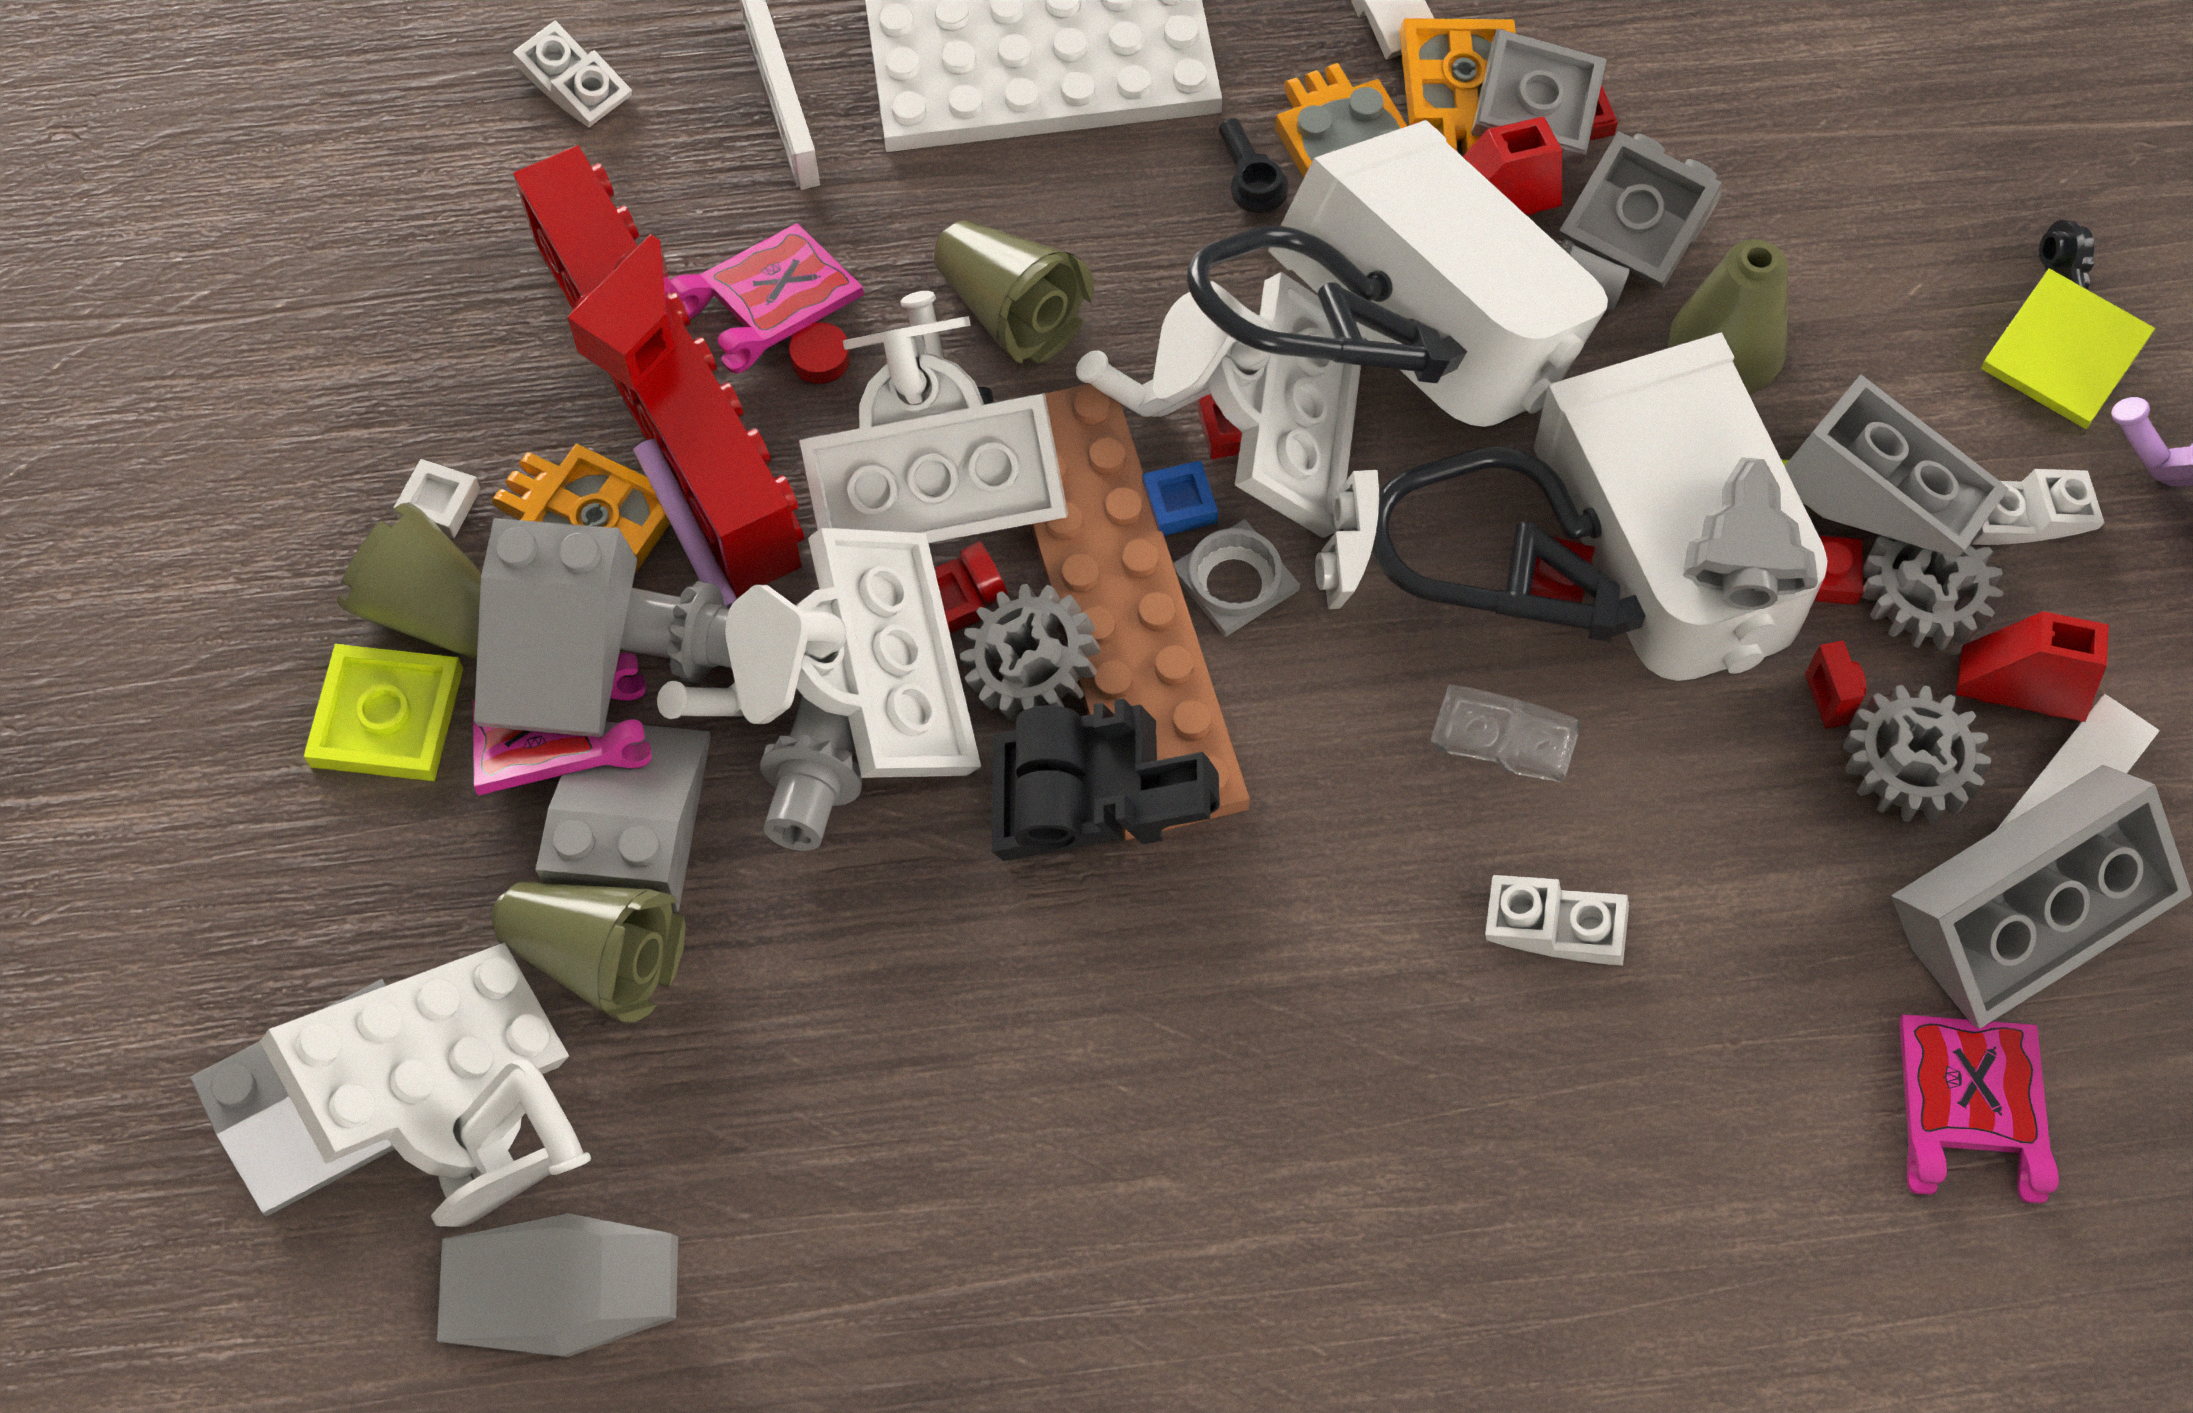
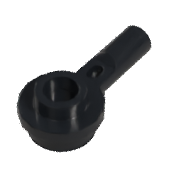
[1219,118,1288,213]
[2039,220,2094,289]

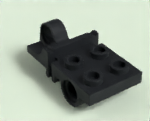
[992,698,1220,861]

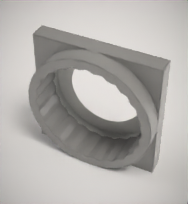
[1173,519,1300,637]

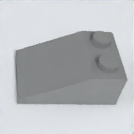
[1784,374,2009,558]
[474,518,637,737]
[535,722,711,912]

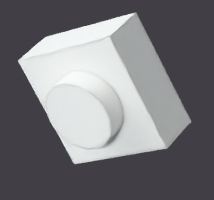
[393,459,481,539]

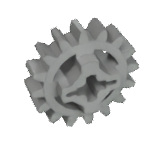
[1862,536,2003,650]
[960,584,1100,721]
[1843,685,1991,823]

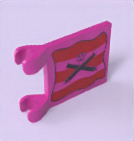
[669,223,864,374]
[473,653,652,796]
[1899,1014,2059,1204]

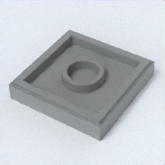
[1471,28,1607,165]

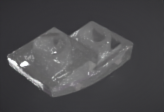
[1430,684,1581,783]

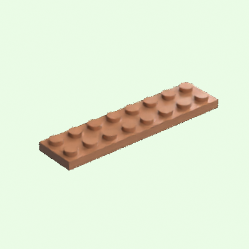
[1030,383,1250,841]

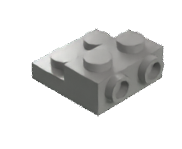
[1559,131,1722,290]

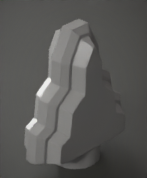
[1683,457,1818,610]

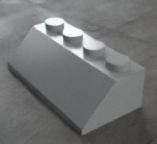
[1891,765,2192,1029]

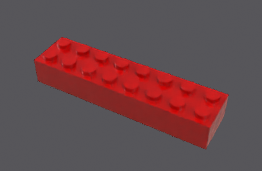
[513,145,805,598]

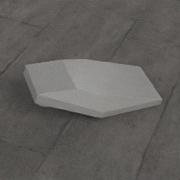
[437,1213,678,1357]

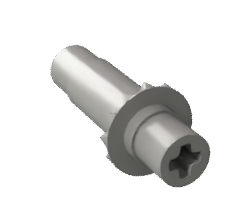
[620,581,732,684]
[760,661,862,851]

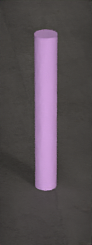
[633,439,737,609]

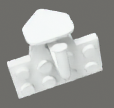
[1076,272,1365,538]
[799,291,1068,543]
[657,528,981,778]
[260,942,591,1227]

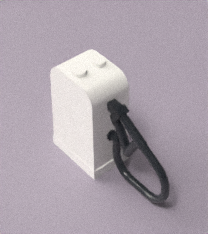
[1187,120,1608,427]
[1372,332,1828,681]

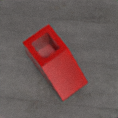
[1463,116,1562,216]
[567,234,675,390]
[1955,611,2109,722]

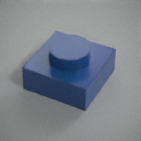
[1142,460,1218,536]

